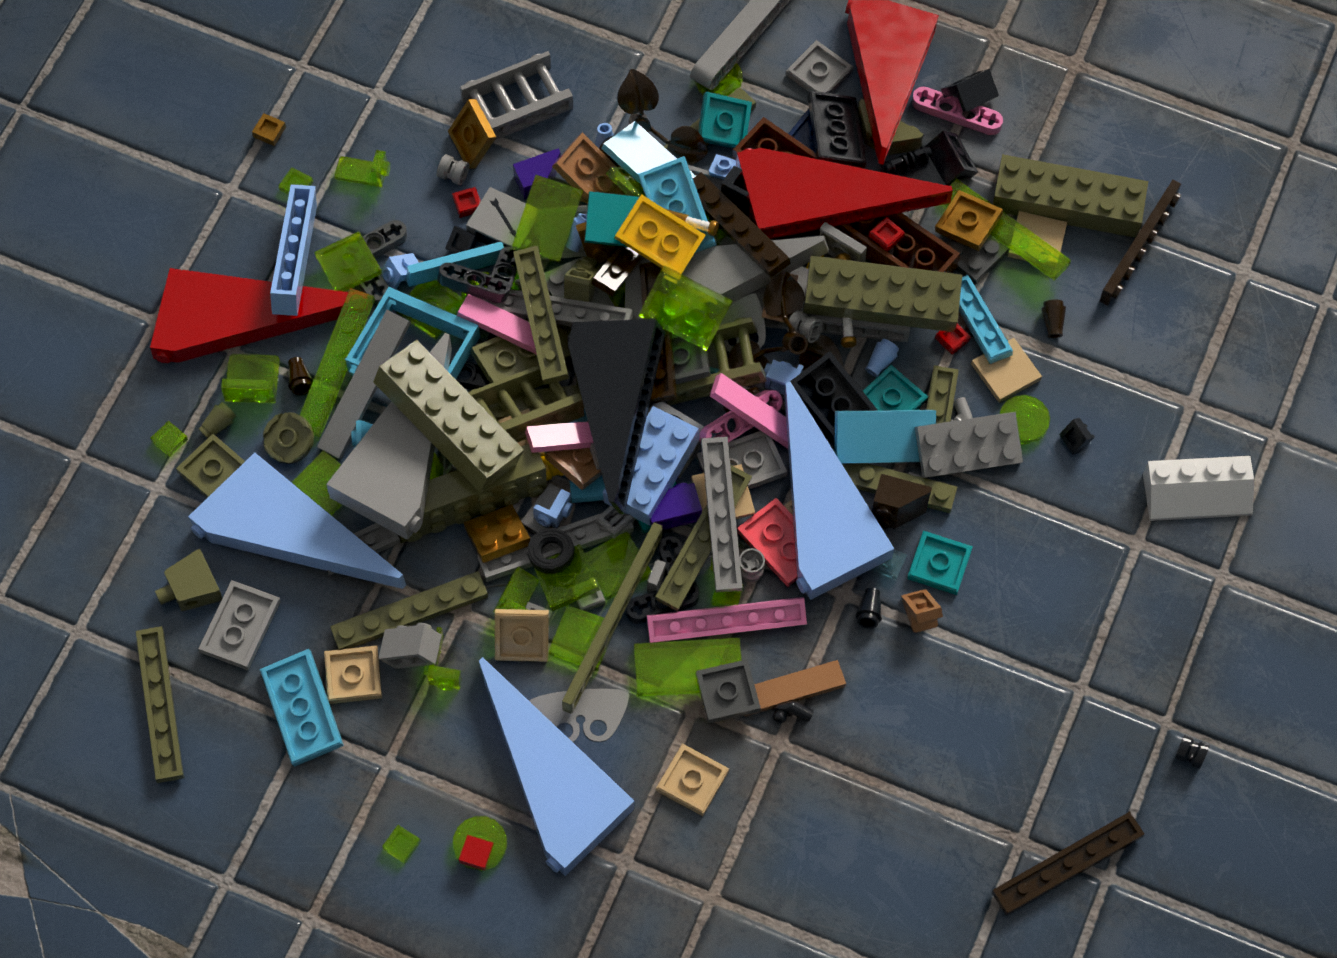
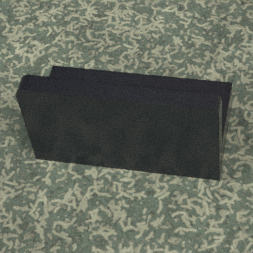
[941,69,999,112]
[925,131,978,186]
[721,166,749,218]

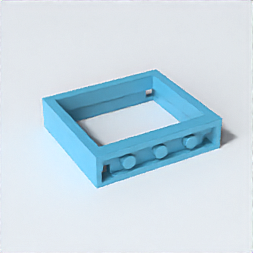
[345,287,480,379]

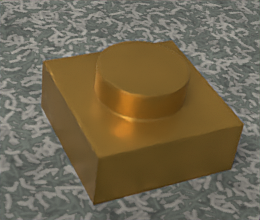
[252,113,286,146]

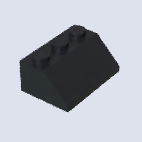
[790,351,878,438]

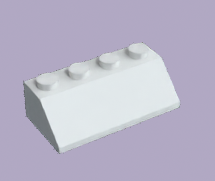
[1143,456,1254,521]

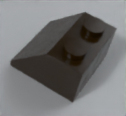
[872,474,932,529]

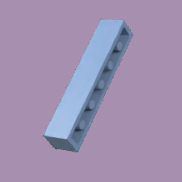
[270,184,317,316]

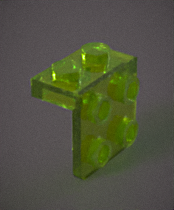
[221,354,280,403]

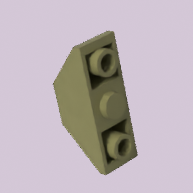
[858,99,924,155]
[564,257,603,302]

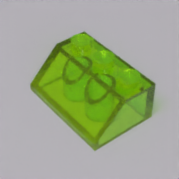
[638,266,733,351]

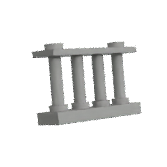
[460,51,573,141]

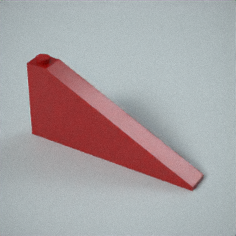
[845,0,939,164]
[736,148,953,239]
[150,268,370,363]

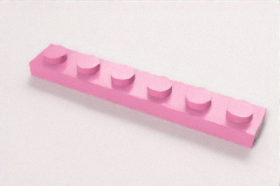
[646,597,807,643]

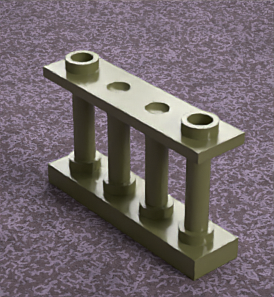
[666,317,767,405]
[468,365,584,443]

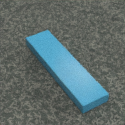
[406,242,504,287]
[959,275,1013,364]

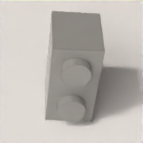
[378,623,442,669]

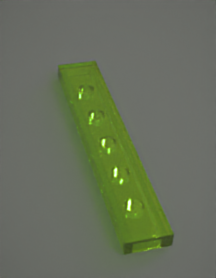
[948,179,1071,281]

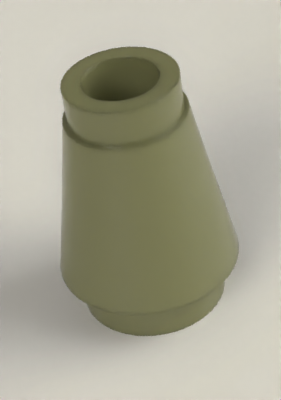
[198,402,236,438]

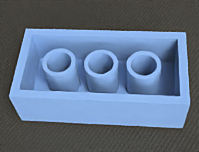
[603,406,700,526]

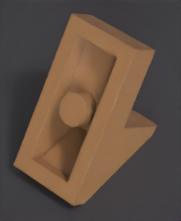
[901,589,943,632]

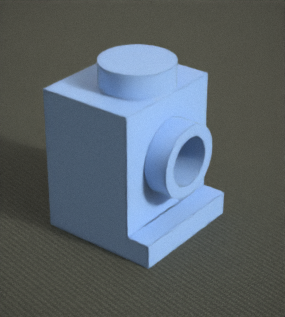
[764,360,804,395]

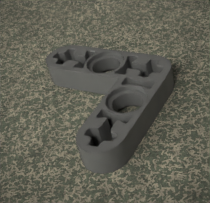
[341,220,407,306]

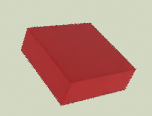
[452,187,481,218]
[869,217,905,252]
[935,323,971,355]
[459,835,494,871]

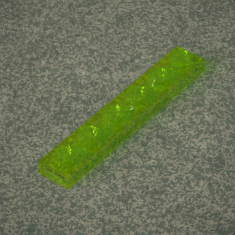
[300,288,375,437]

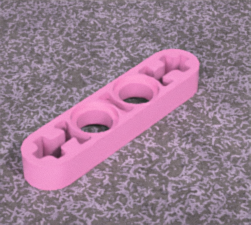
[912,87,1003,135]
[699,390,783,443]

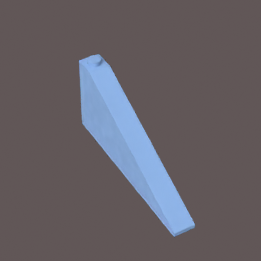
[784,382,894,600]
[188,453,406,589]
[479,657,635,876]

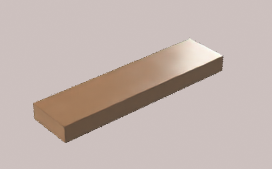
[744,660,846,717]

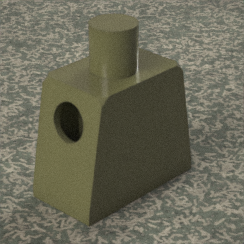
[155,549,222,611]

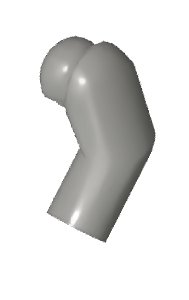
[950,397,973,422]

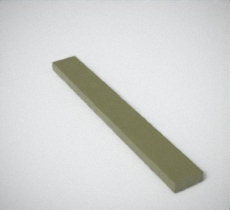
[562,522,663,714]

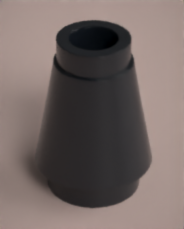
[856,588,882,629]

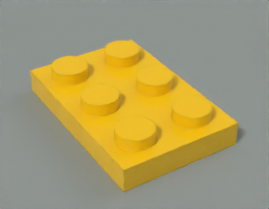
[614,194,706,279]

